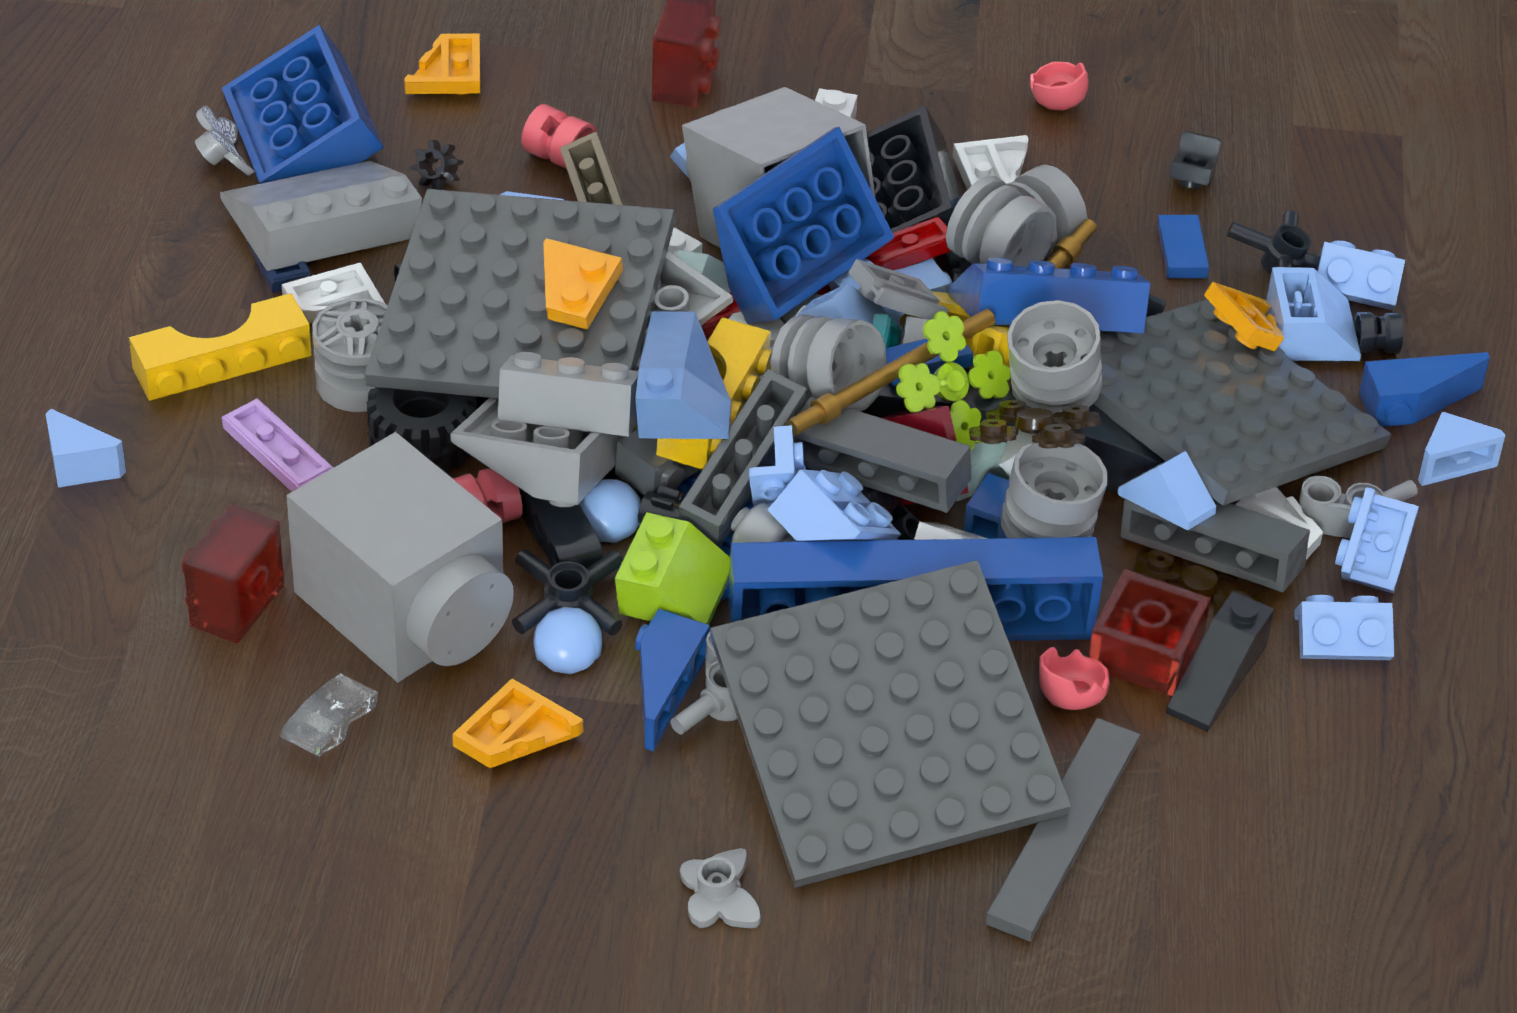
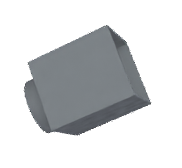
[682,87,876,248]
[286,432,514,683]

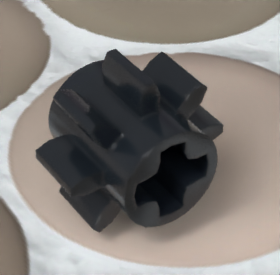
[410,139,464,190]
[638,485,685,523]

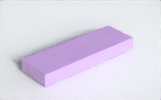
[222,398,334,492]

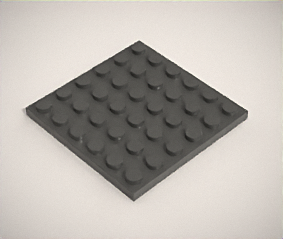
[364,189,675,398]
[1093,299,1391,505]
[710,560,1071,888]

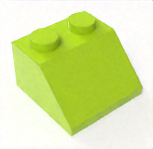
[615,512,730,625]

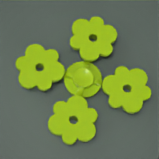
[896,311,1011,450]

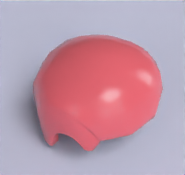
[1030,62,1089,111]
[1039,647,1110,710]

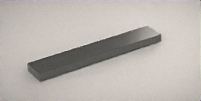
[986,718,1140,942]

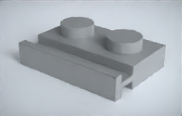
[848,259,948,320]

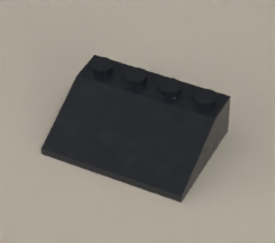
[867,106,961,233]

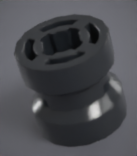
[1354,312,1404,354]

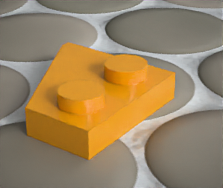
[405,33,480,95]
[543,238,623,330]
[1204,282,1284,351]
[453,678,583,768]

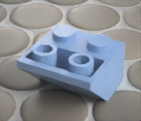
[1266,267,1361,361]
[767,469,901,541]

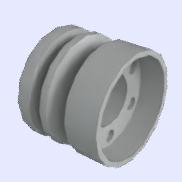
[1007,164,1088,261]
[946,176,1057,267]
[312,298,388,412]
[1007,300,1103,414]
[771,314,887,411]
[1001,442,1107,538]

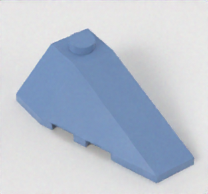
[635,311,731,439]

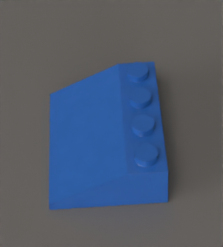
[222,25,384,184]
[713,127,895,324]
[949,258,1150,333]

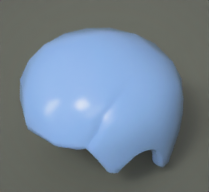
[579,479,641,543]
[533,607,602,675]

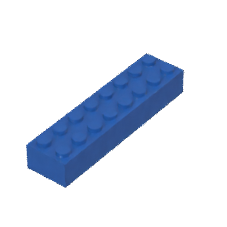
[728,537,1103,641]

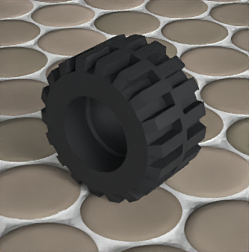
[367,387,477,473]

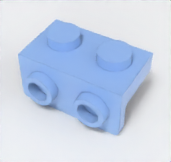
[1317,241,1405,311]
[749,425,806,506]
[1335,487,1419,594]
[1294,595,1394,660]

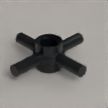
[1227,210,1320,274]
[512,549,623,636]

